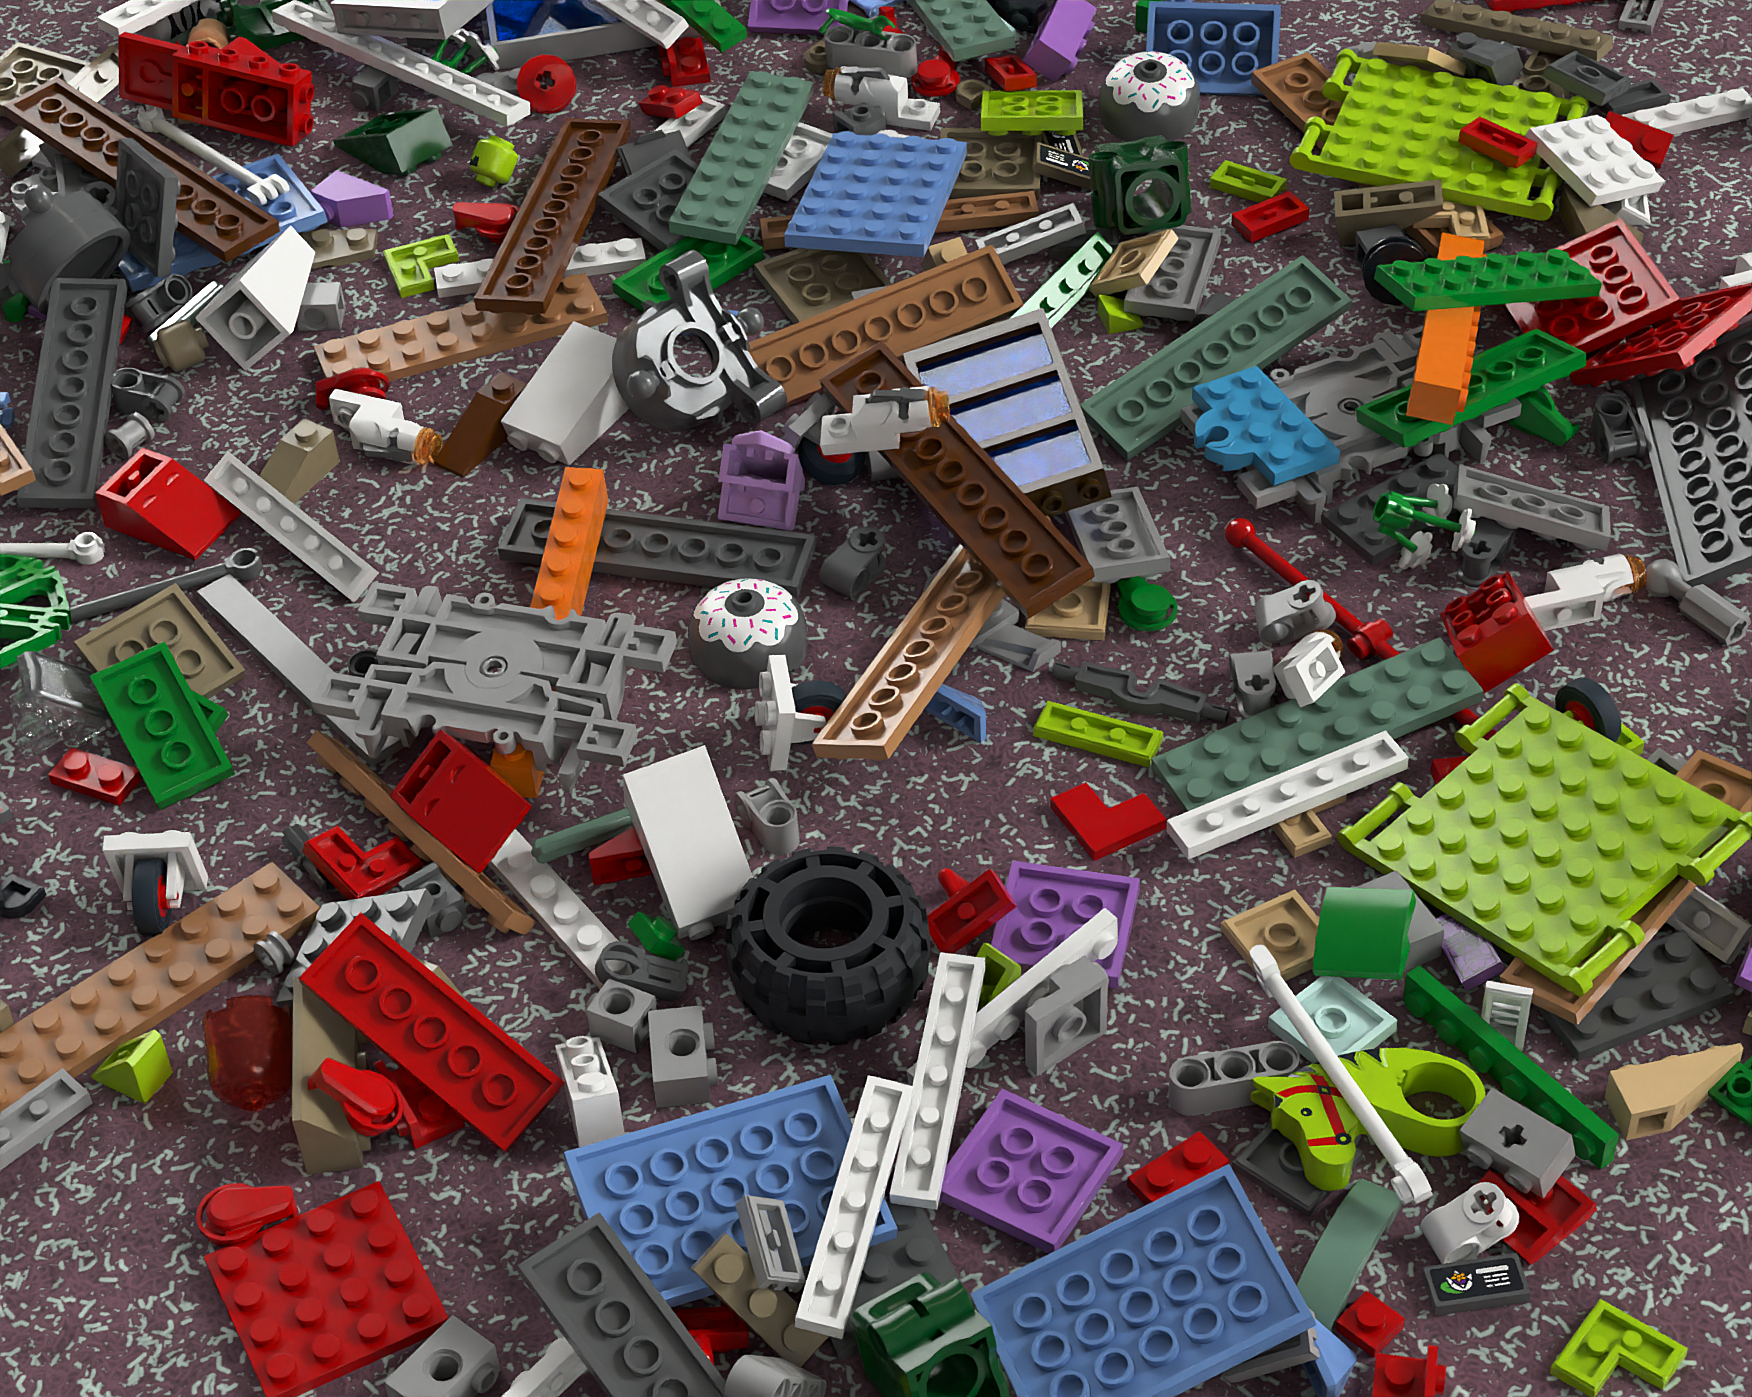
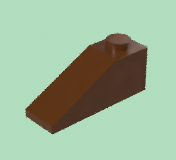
[434,372,527,478]

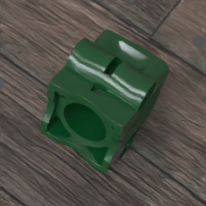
[1088,135,1192,234]
[850,1273,1010,1397]

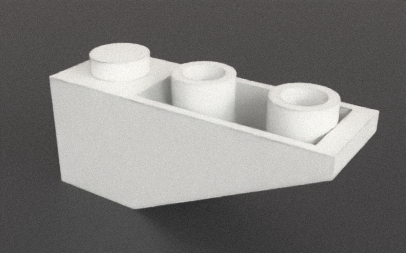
[555,1036,625,1147]

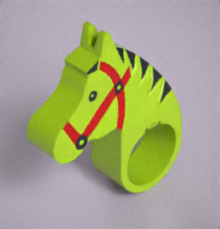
[1250,1048,1486,1191]

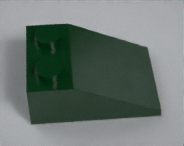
[333,108,452,177]

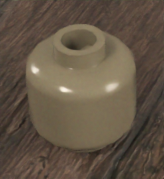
[153,319,210,372]

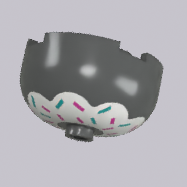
[1099,51,1200,142]
[688,578,808,689]

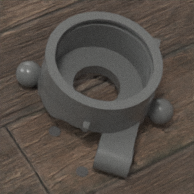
[0,181,131,315]
[612,250,787,432]

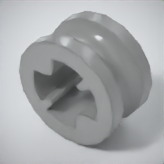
[253,931,296,975]

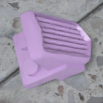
[718,430,806,531]

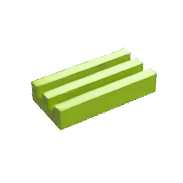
[1210,160,1287,203]

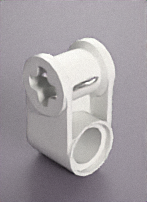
[1420,1182,1519,1264]

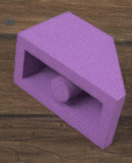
[310,170,394,227]

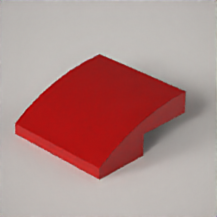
[1475,1170,1597,1265]

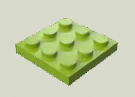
[981,90,1083,136]

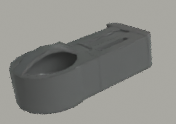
[595,941,688,1002]

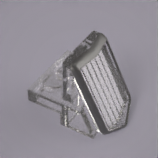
[9,651,111,758]

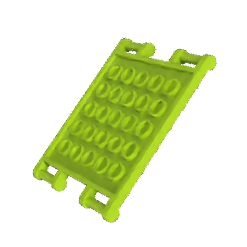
[1289,49,1589,221]
[1337,683,1752,997]

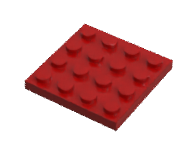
[1501,218,1683,354]
[1569,283,1752,387]
[203,1181,449,1397]

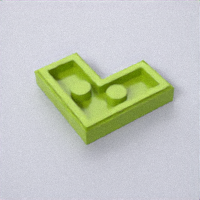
[383,234,459,298]
[1550,1299,1688,1397]

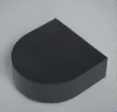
[0,874,47,919]

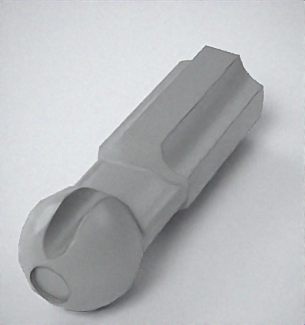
[1643,559,1751,646]

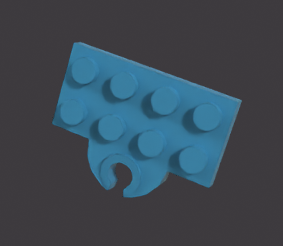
[1192,366,1340,486]

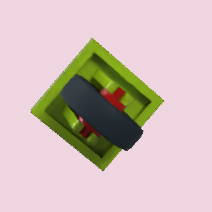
[1555,677,1645,755]

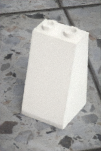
[195,226,315,370]
[501,321,629,465]
[623,745,753,940]

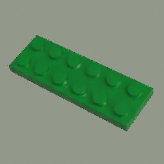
[1374,249,1602,311]
[1356,329,1586,448]

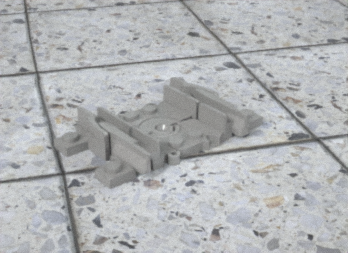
[1181,326,1522,524]
[311,582,677,793]

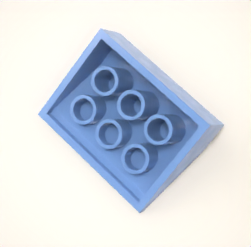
[1146,1,1281,96]

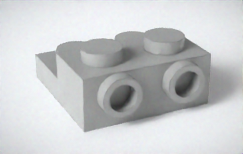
[1025,955,1109,1076]

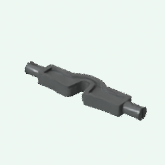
[1052,661,1230,725]

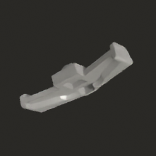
[922,569,1061,672]

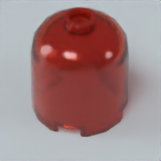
[202,995,293,1111]

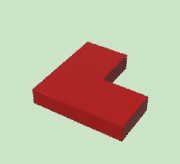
[1050,782,1167,861]
[302,825,424,900]

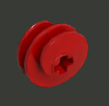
[517,55,577,114]

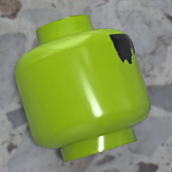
[469,135,518,188]

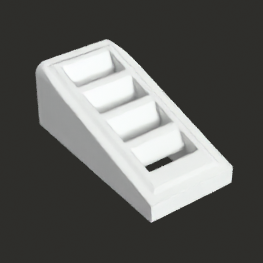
[1481,980,1533,1051]

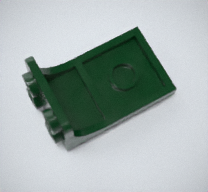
[214,0,333,51]

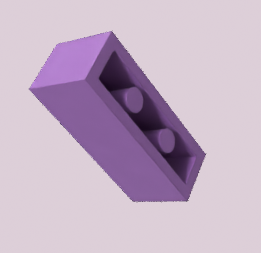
[1023,0,1097,82]

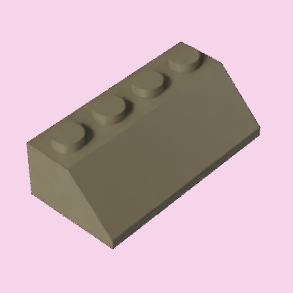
[292,976,371,1175]

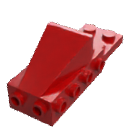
[118,32,314,147]

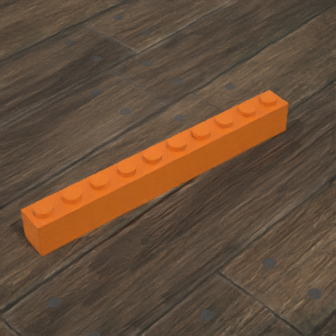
[1406,232,1487,425]
[490,467,608,798]

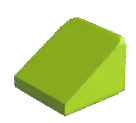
[1098,294,1143,334]

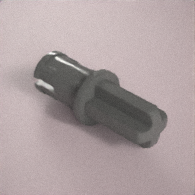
[282,824,337,894]

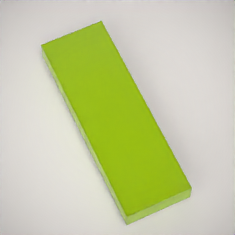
[1033,701,1164,768]

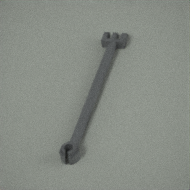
[0,548,263,651]

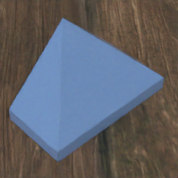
[924,684,986,743]
[1295,1319,1358,1397]

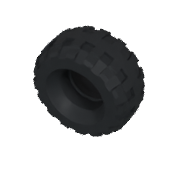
[726,846,930,1046]

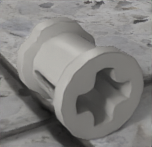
[105,412,155,460]

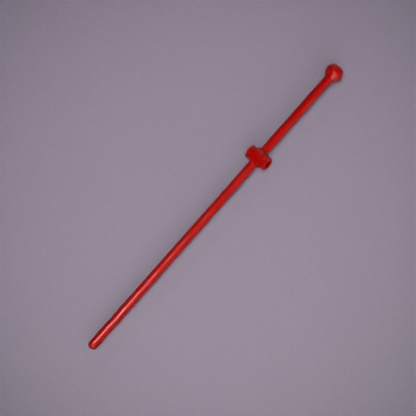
[1225,518,1497,741]

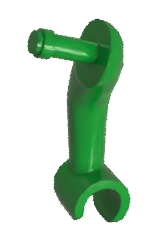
[818,8,895,40]

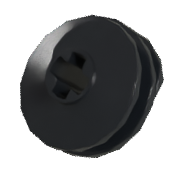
[1362,236,1426,306]

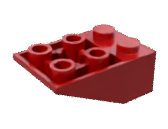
[95,448,241,560]
[1440,571,1554,694]
[389,729,532,874]

